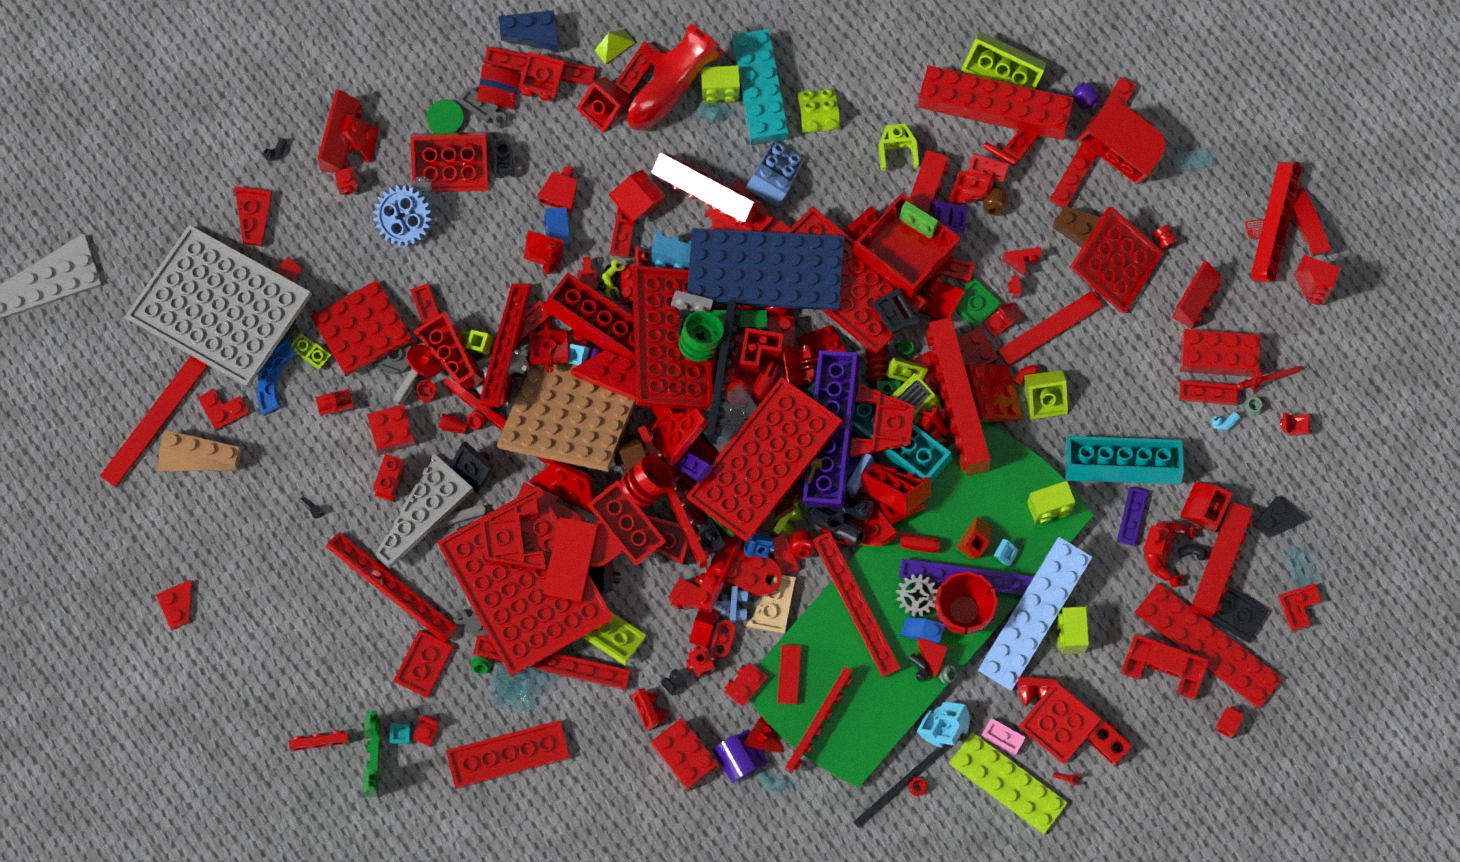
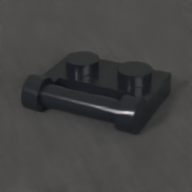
[872,288,921,336]

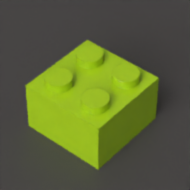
[701,66,740,104]
[1027,481,1075,524]
[1056,607,1089,654]

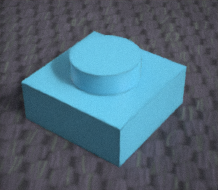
[568,344,589,365]
[994,539,1019,566]

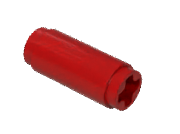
[899,533,940,554]

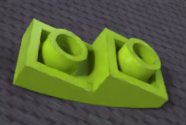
[291,333,331,370]

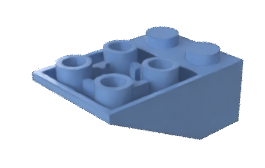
[745,140,805,207]

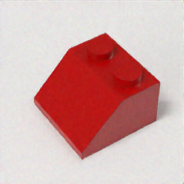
[576,76,632,133]
[608,169,666,223]

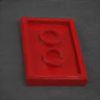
[393,629,454,699]

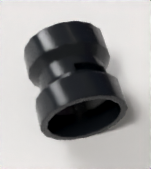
[660,669,687,696]

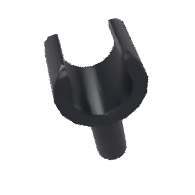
[676,309,691,335]
[299,497,323,519]

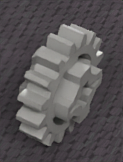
[896,574,937,616]

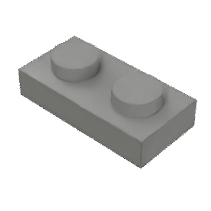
[671,290,713,312]

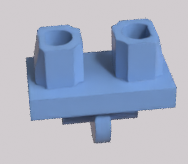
[716,586,748,624]

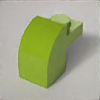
[461,330,494,357]

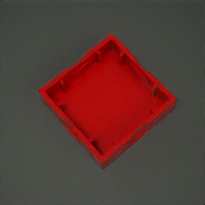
[852,193,961,299]

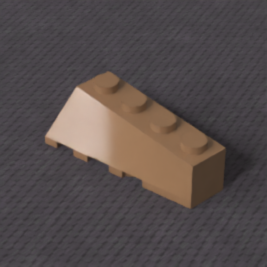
[157,430,242,472]

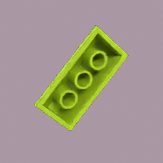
[961,31,1046,89]

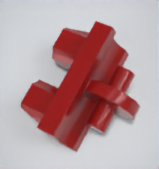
[315,388,354,417]
[917,407,949,441]

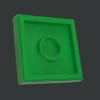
[955,278,1002,329]

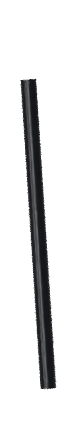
[853,720,974,828]

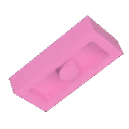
[981,718,1026,756]

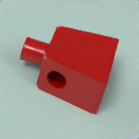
[537,166,578,214]

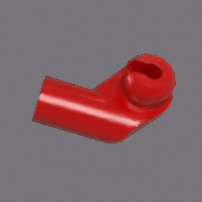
[1013,365,1041,386]

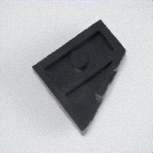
[1253,496,1306,538]

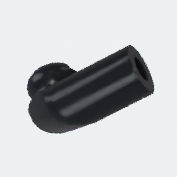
[263,138,288,161]
[908,653,930,682]

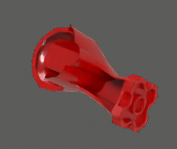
[627,24,725,131]

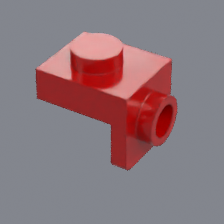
[1280,413,1311,436]

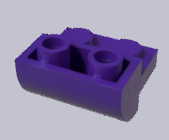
[713,729,769,784]

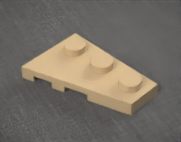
[746,575,796,635]

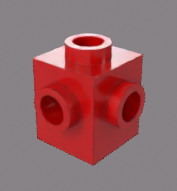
[685,646,715,679]

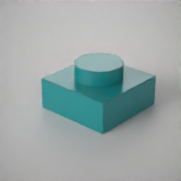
[389,723,411,745]

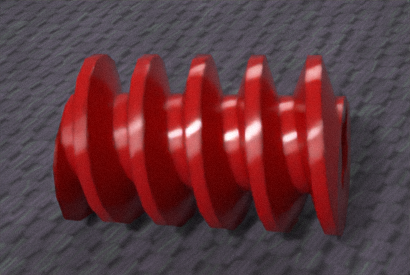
[865,344,890,385]

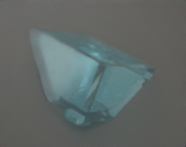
[490,662,532,712]

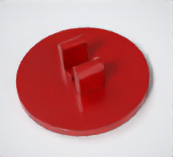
[407,345,443,377]

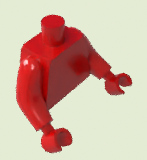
[1143,520,1200,587]

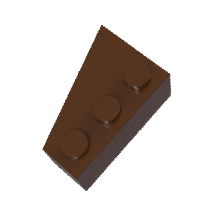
[1052,206,1101,248]
[615,434,649,474]

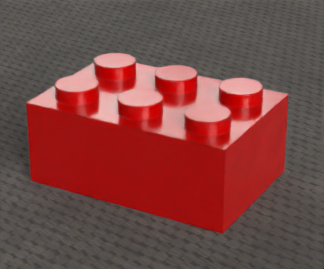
[651,718,718,792]

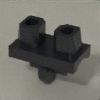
[694,517,726,555]

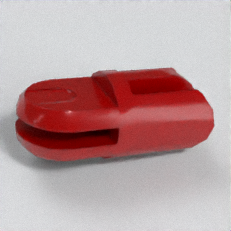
[751,361,780,401]

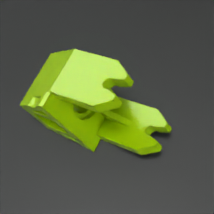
[878,123,919,171]

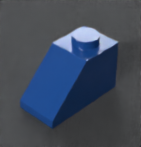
[901,617,944,644]

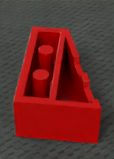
[861,464,931,515]

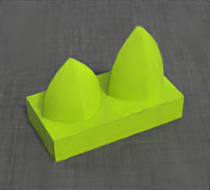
[885,357,928,382]
[771,502,803,539]

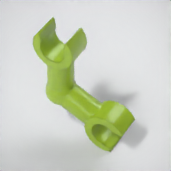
[602,259,625,298]

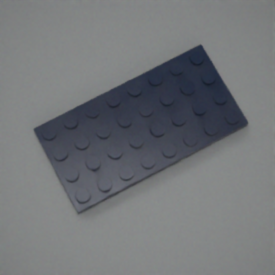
[687,228,844,311]

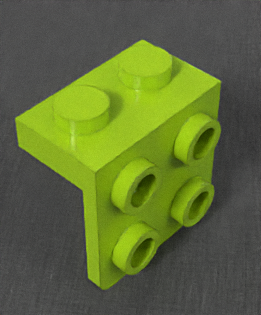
[798,89,840,133]

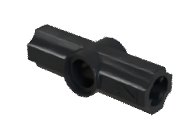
[810,507,866,545]

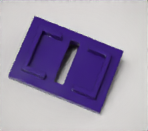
[930,201,968,233]

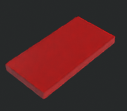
[543,517,598,602]

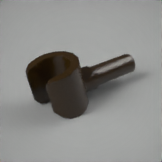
[807,458,824,484]

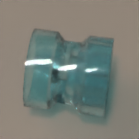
[695,100,720,124]

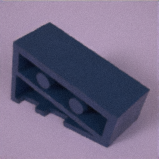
[498,10,558,53]

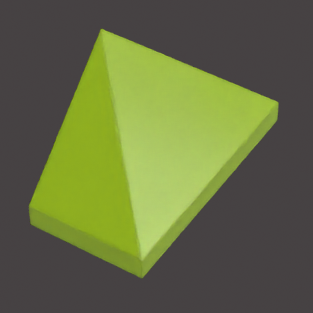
[594,29,635,64]

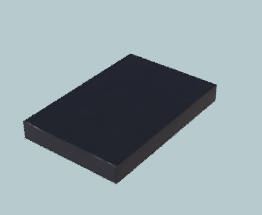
[1201,586,1269,643]

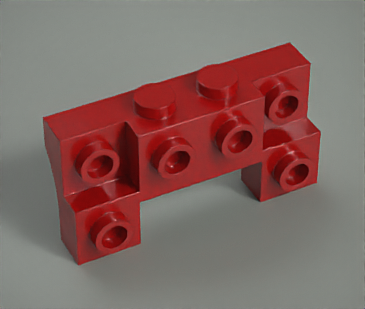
[1120,634,1209,700]

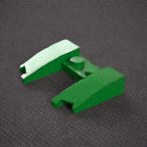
[362,710,381,797]

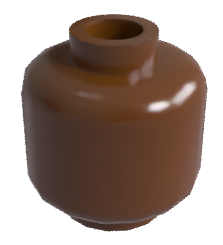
[983,187,1008,216]

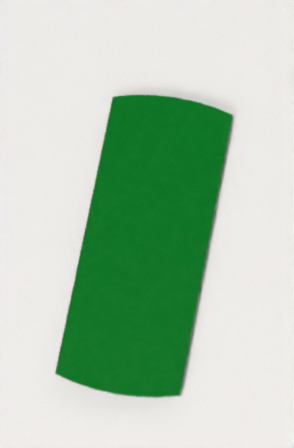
[749,422,1094,788]

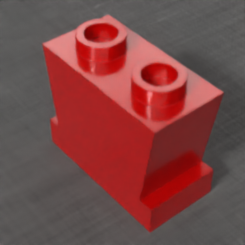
[373,454,406,502]

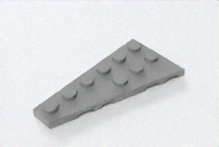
[376,454,474,569]

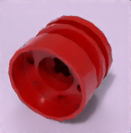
[621,455,674,507]

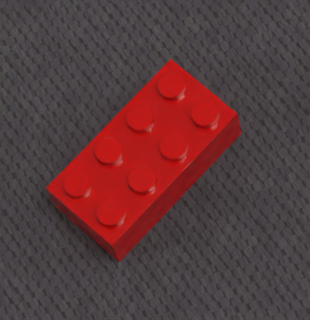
[1180,329,1261,377]

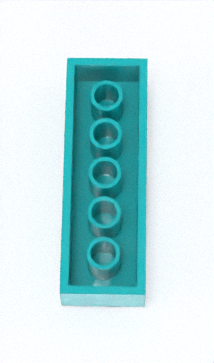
[732,29,788,146]
[1065,436,1184,485]

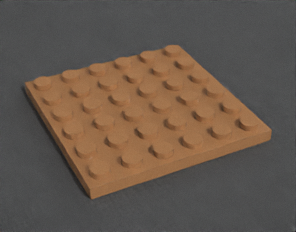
[497,363,636,472]

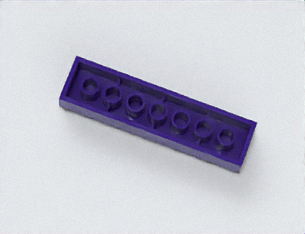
[803,350,860,509]

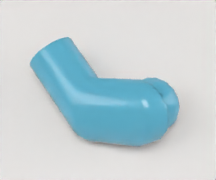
[1212,412,1240,430]

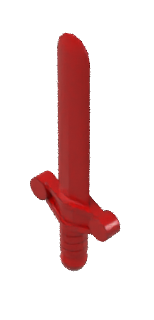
[1236,366,1303,393]

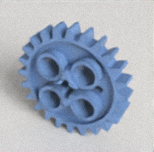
[373,185,434,246]

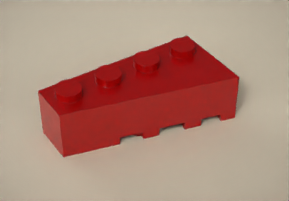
[413,311,484,390]

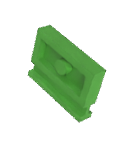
[899,201,938,239]

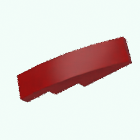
[1292,187,1331,257]

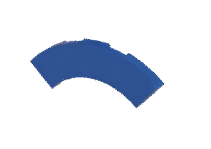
[257,338,297,416]

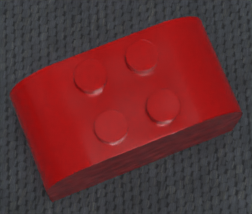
[1077,103,1165,184]

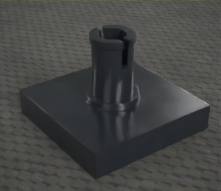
[449,441,494,493]
[588,561,621,595]

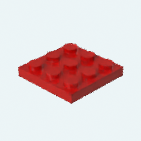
[965,364,1023,421]
[1018,681,1102,764]

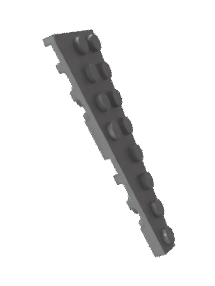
[0,234,102,320]

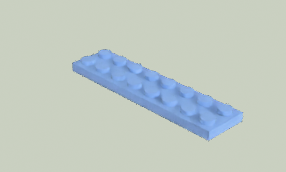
[978,537,1092,691]

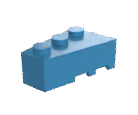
[652,230,691,270]

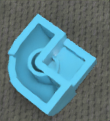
[917,702,970,747]

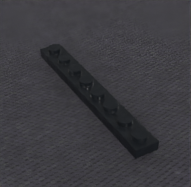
[706,299,741,444]

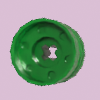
[678,311,724,362]

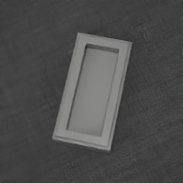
[393,369,420,406]

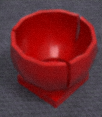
[934,571,998,635]

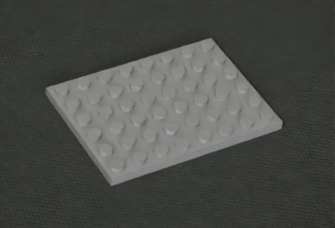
[125,225,312,388]

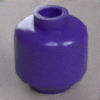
[1073,81,1100,109]

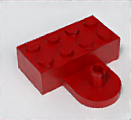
[587,480,667,567]

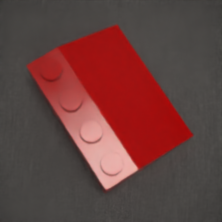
[410,132,488,193]

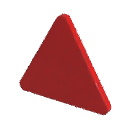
[743,716,784,753]

